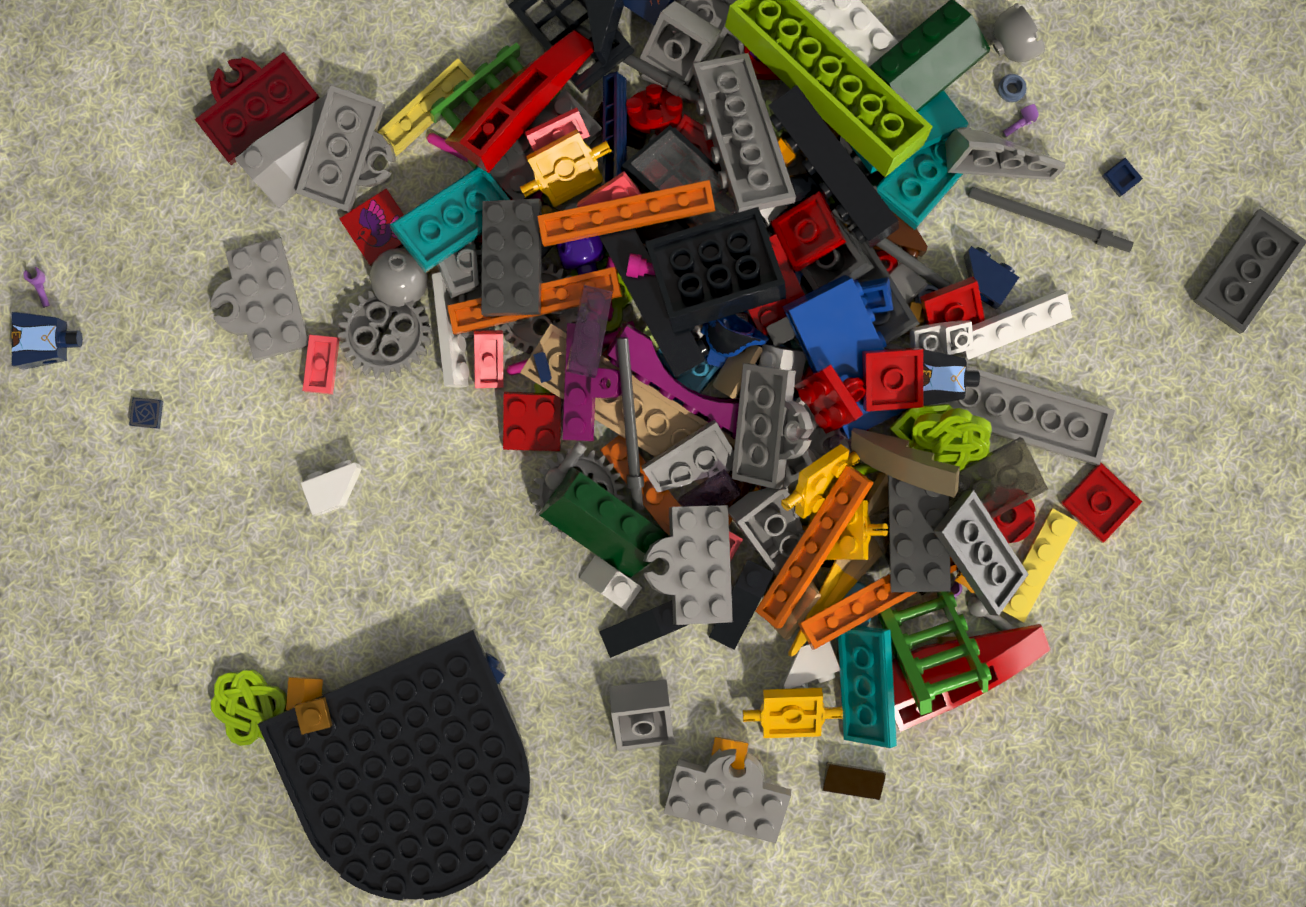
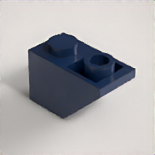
[964,246,1019,310]

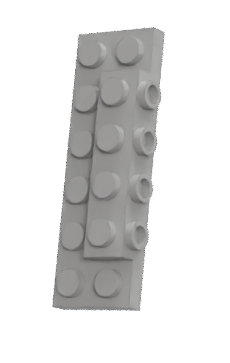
[693,53,796,213]

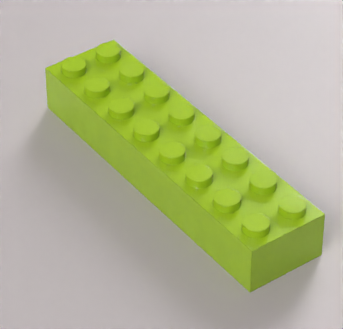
[725,0,933,177]

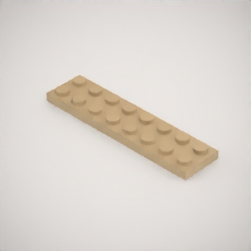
[520,324,735,495]

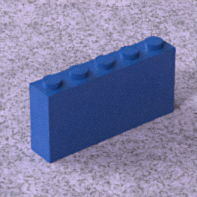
[782,275,907,439]

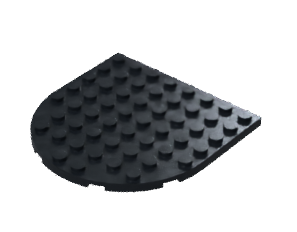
[258,629,530,901]

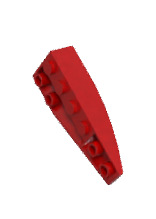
[445,30,594,173]
[892,624,1050,732]

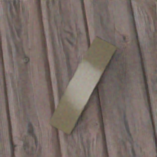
[851,428,960,498]

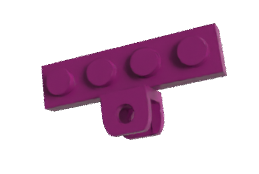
[563,323,622,441]

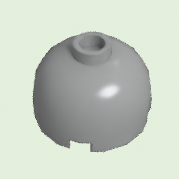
[991,3,1045,63]
[370,248,428,307]

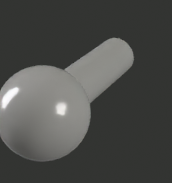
[545,441,587,491]
[968,595,1015,631]

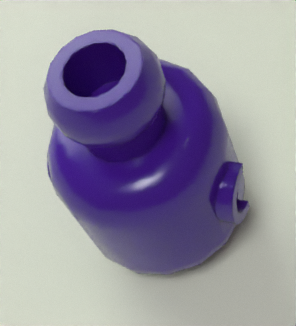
[556,236,605,275]

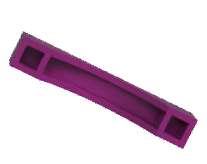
[607,322,740,440]

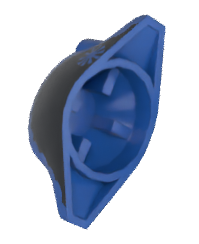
[700,314,769,357]

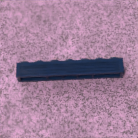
[602,71,627,185]

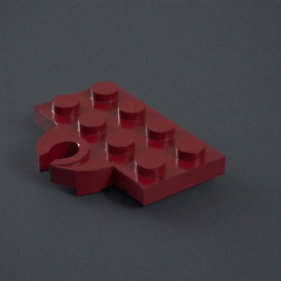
[194,52,320,165]

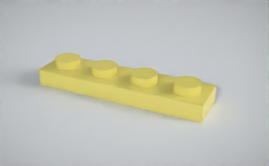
[378,58,475,157]
[1002,508,1078,623]

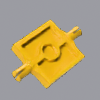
[520,129,612,207]
[781,444,860,519]
[802,500,888,560]
[743,688,843,738]

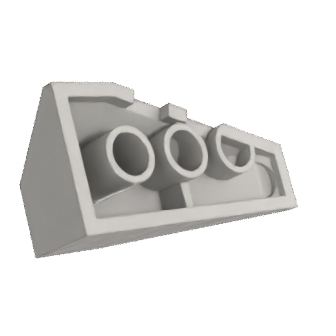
[235,94,327,208]
[945,127,1065,180]
[728,487,820,589]

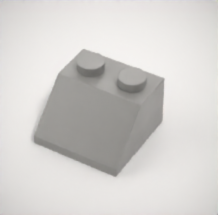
[640,1,722,87]
[609,679,675,751]

